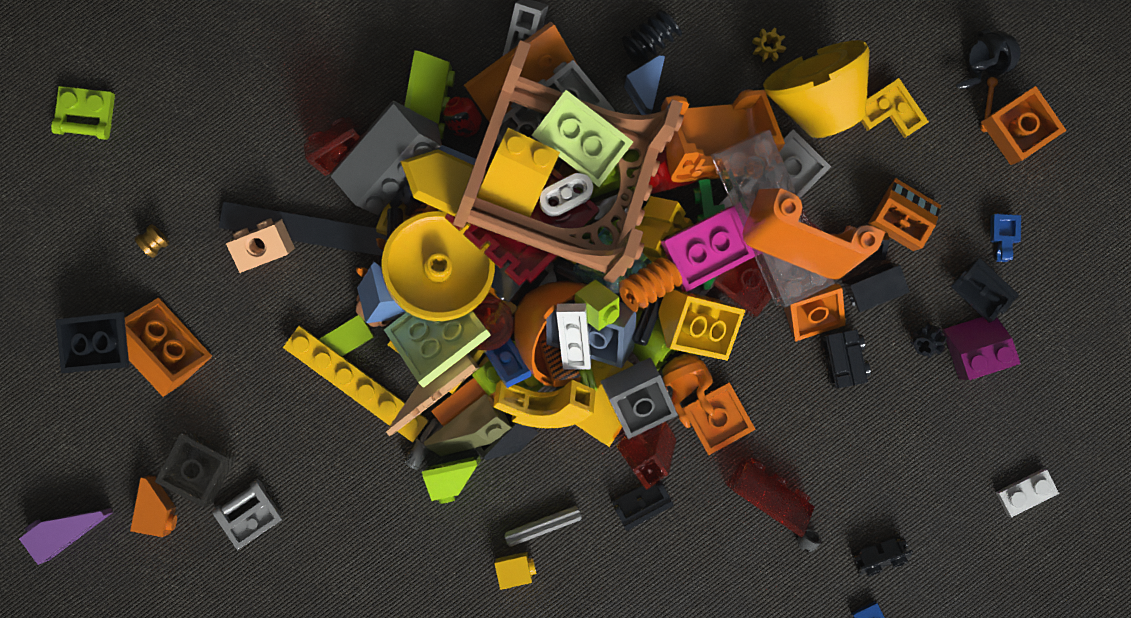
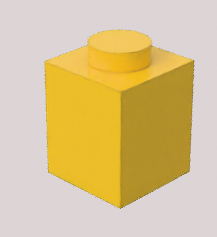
[494,552,537,590]

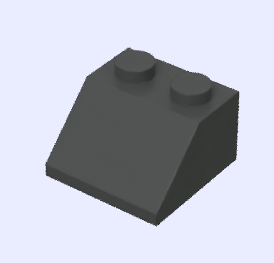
[600,358,678,439]

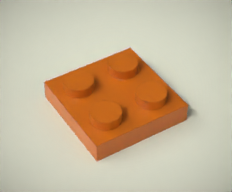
[682,382,756,455]

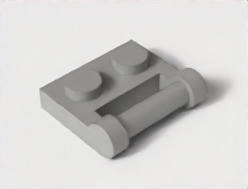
[212,479,284,550]

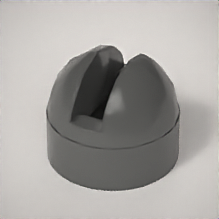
[797,528,822,552]

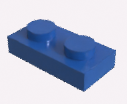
[482,330,531,388]

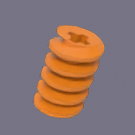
[619,257,683,312]

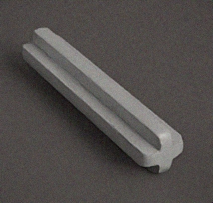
[505,506,582,546]

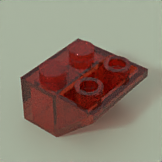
[616,421,677,490]

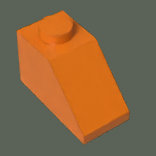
[130,475,177,537]

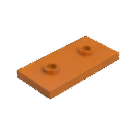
[464,22,578,123]

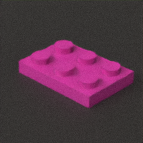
[661,206,755,292]

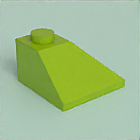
[422,455,481,504]

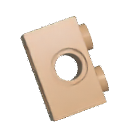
[226,218,295,273]

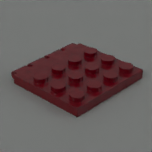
[445,162,600,285]

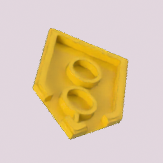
[400,149,488,217]

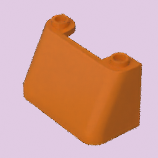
[661,89,785,182]
[742,188,885,279]

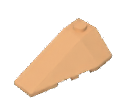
[386,353,480,436]

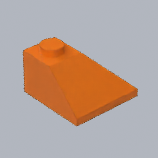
[779,276,846,341]

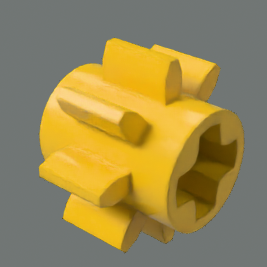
[752,28,786,62]

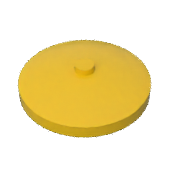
[382,211,495,321]

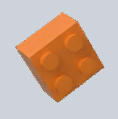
[981,86,1066,165]

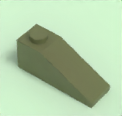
[424,394,512,456]

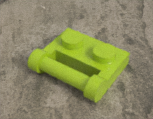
[51,86,115,140]

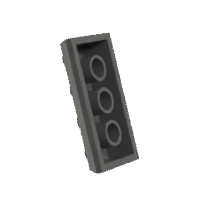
[330,101,442,215]

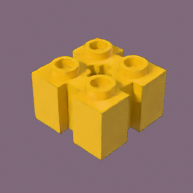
[635,196,694,266]

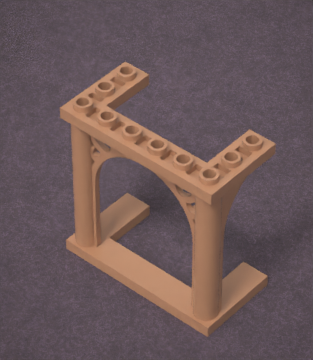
[453,40,684,283]

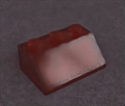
[726,458,815,538]

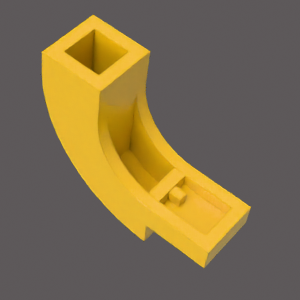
[493,380,596,428]

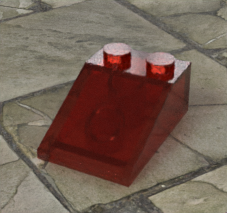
[303,117,362,176]

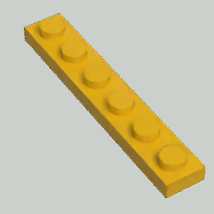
[283,326,429,442]

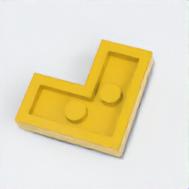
[861,78,929,138]

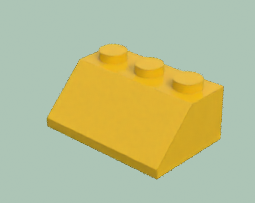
[658,288,745,361]
[575,359,633,447]

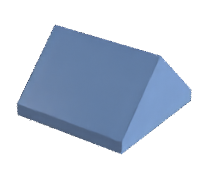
[624,55,665,115]
[357,262,406,323]

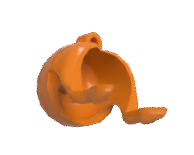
[662,353,715,428]

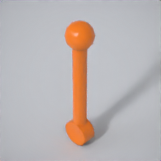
[980,77,998,132]

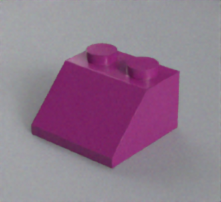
[942,316,1021,380]

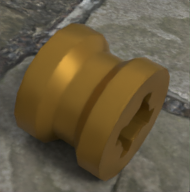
[135,224,170,258]

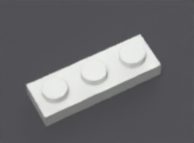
[556,303,591,369]

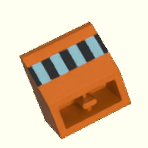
[868,178,941,251]

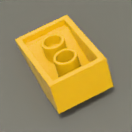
[476,128,560,218]

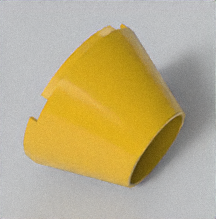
[763,40,870,138]

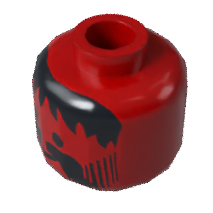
[442,97,482,138]

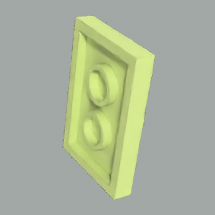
[532,90,633,187]

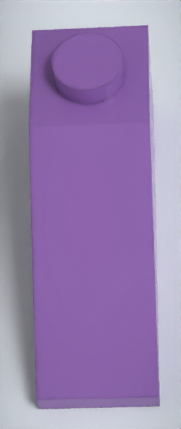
[19,508,113,565]

